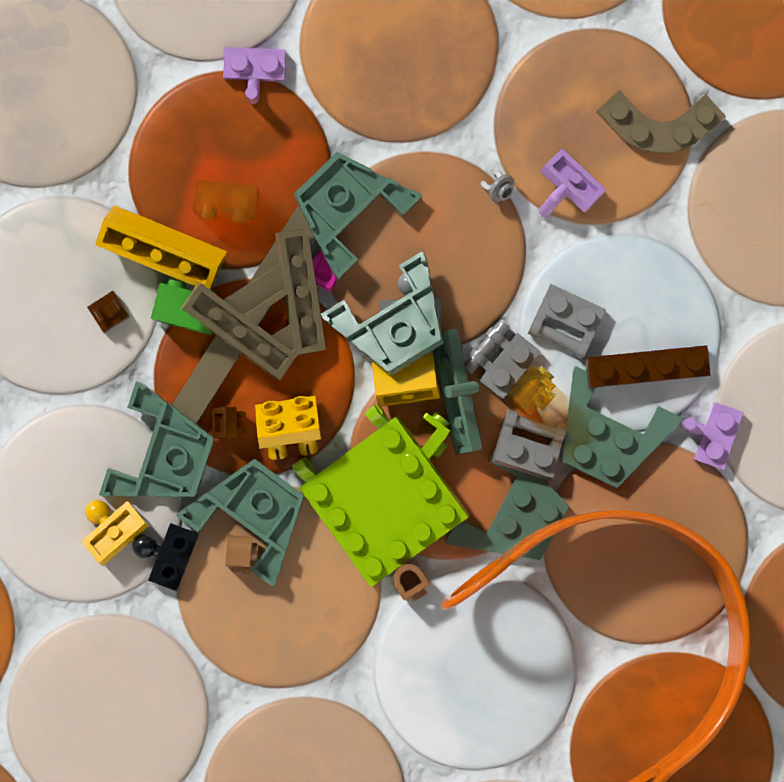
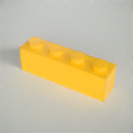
[95,205,227,290]

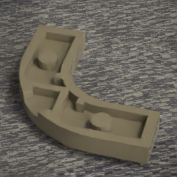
[596,90,726,154]

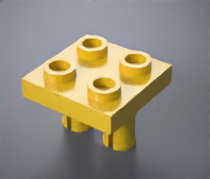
[255,396,321,460]

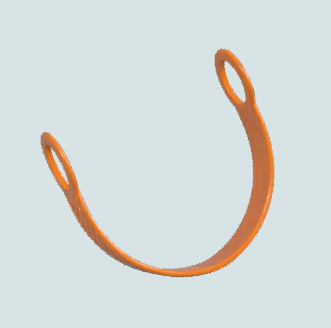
[441,510,750,782]

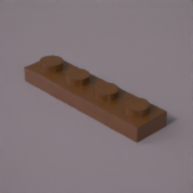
[585,345,711,388]

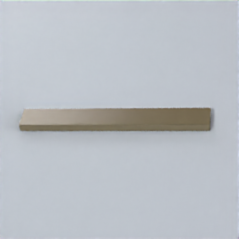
[172,206,314,423]

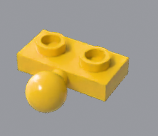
[81,500,149,566]

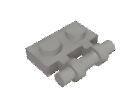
[464,319,541,400]

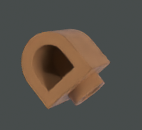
[225,535,258,574]
[393,563,430,602]

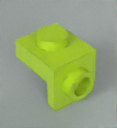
[422,412,451,460]

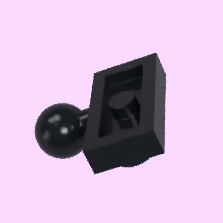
[132,523,199,591]

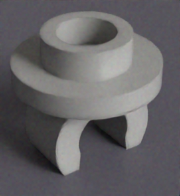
[481,169,514,203]

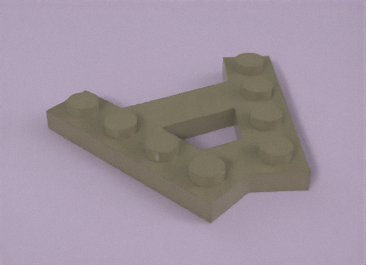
[180,229,326,380]

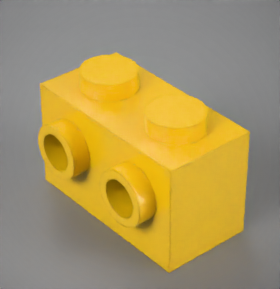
[372,353,440,407]

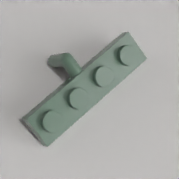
[433,329,482,455]

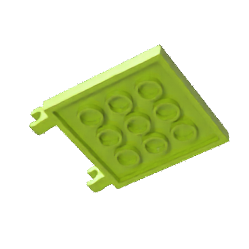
[292,404,470,587]

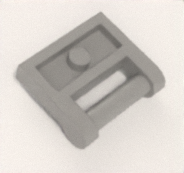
[527,284,606,359]
[492,409,566,481]

